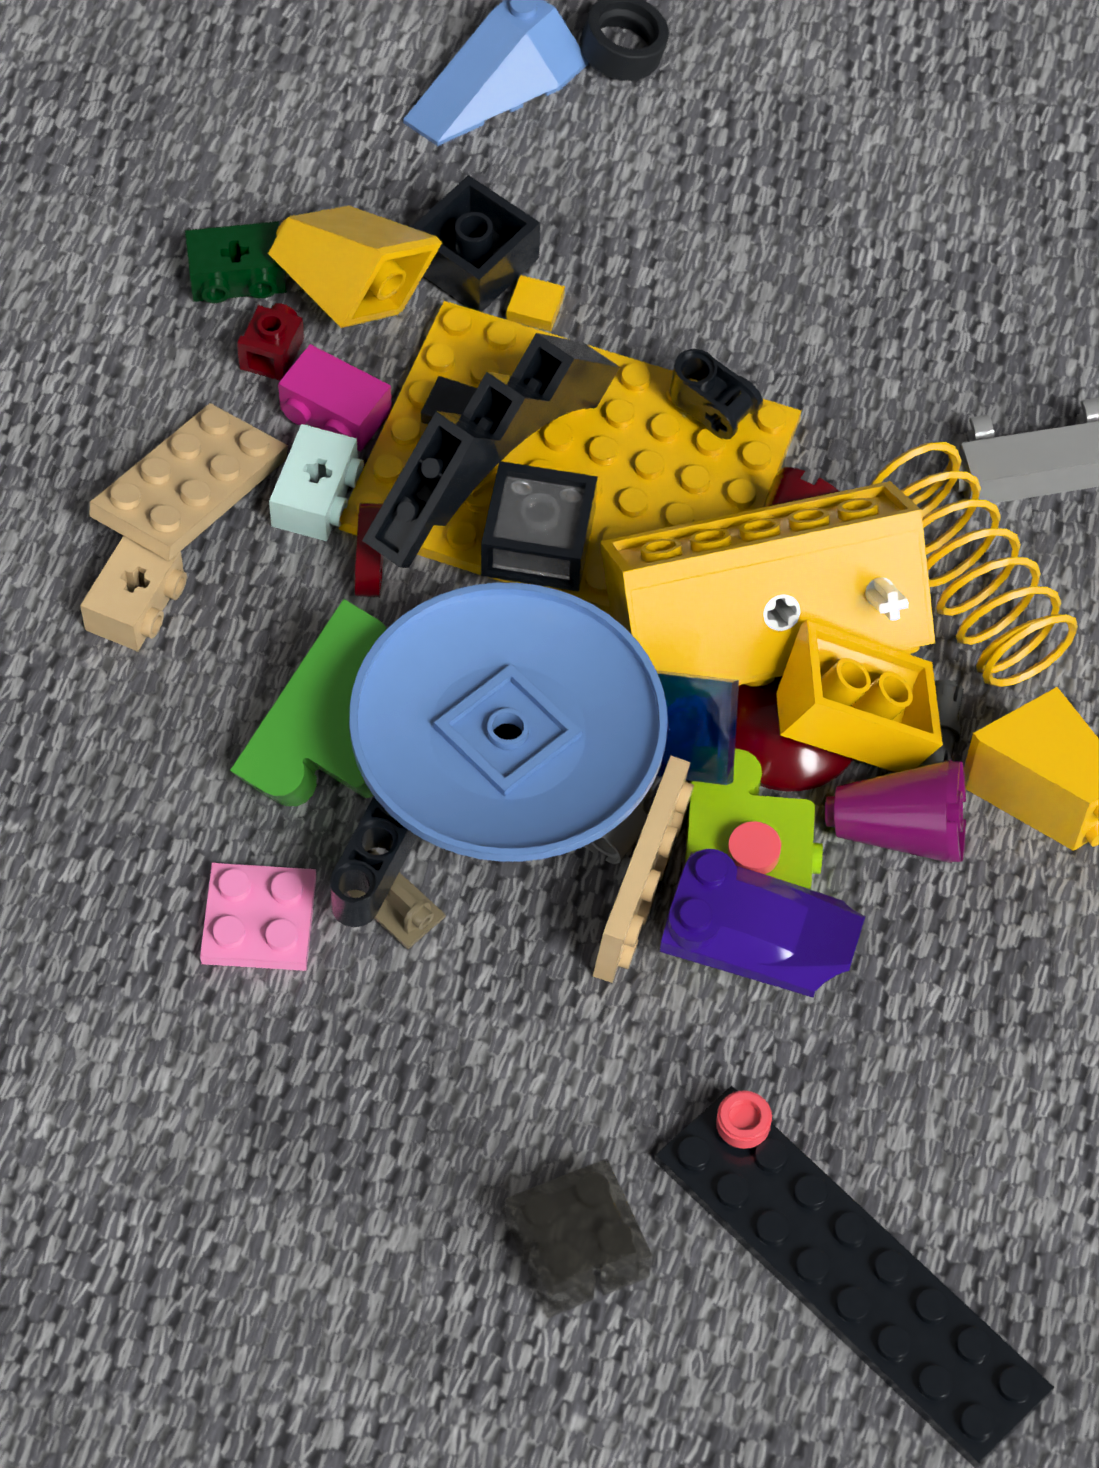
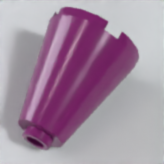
[825,760,966,863]

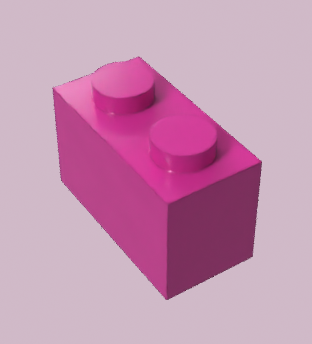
[278,344,392,452]

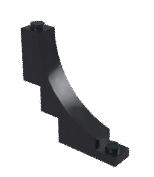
[362,333,620,568]

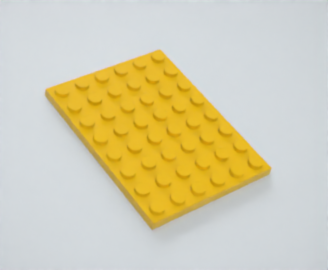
[339,301,802,616]

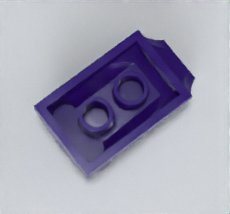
[660,849,866,998]

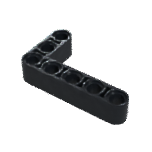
[330,724,522,927]

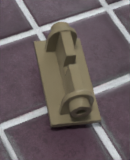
[346,848,446,950]

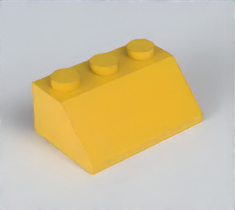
[776,620,943,772]

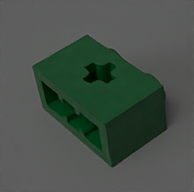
[185,221,286,303]

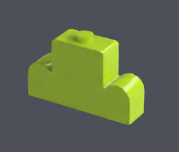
[685,745,823,889]

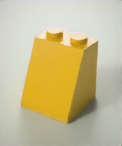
[268,205,442,328]
[964,687,1099,851]

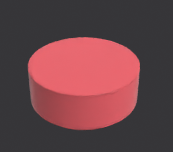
[727,821,781,874]
[716,1091,772,1149]

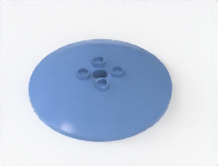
[349,583,668,862]

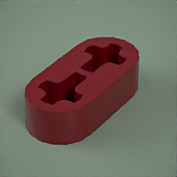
[355,503,384,598]

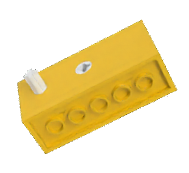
[600,481,935,706]

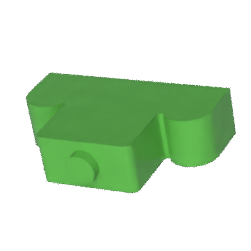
[230,599,387,806]

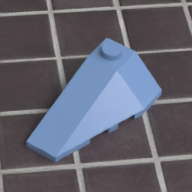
[403,0,588,146]

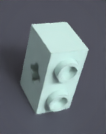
[269,424,364,541]

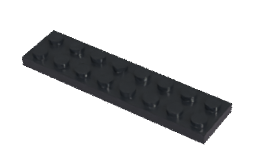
[655,1086,1055,1468]

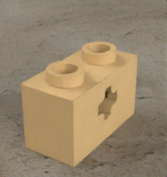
[80,536,187,651]

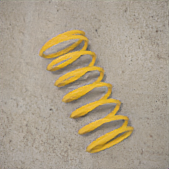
[870,442,1078,687]

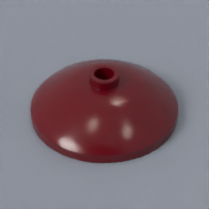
[712,676,854,792]

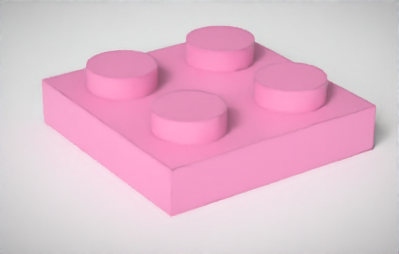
[200,863,316,971]

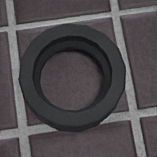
[579,0,670,81]

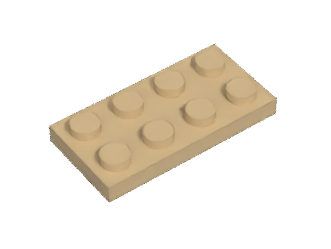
[89,403,288,561]
[593,756,694,983]

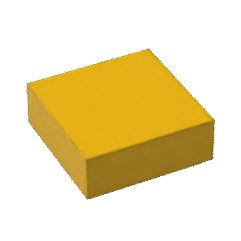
[506,275,565,331]

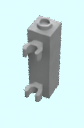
[953,397,1099,503]

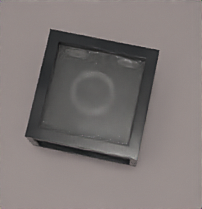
[481,461,598,592]

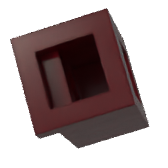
[237,303,304,381]

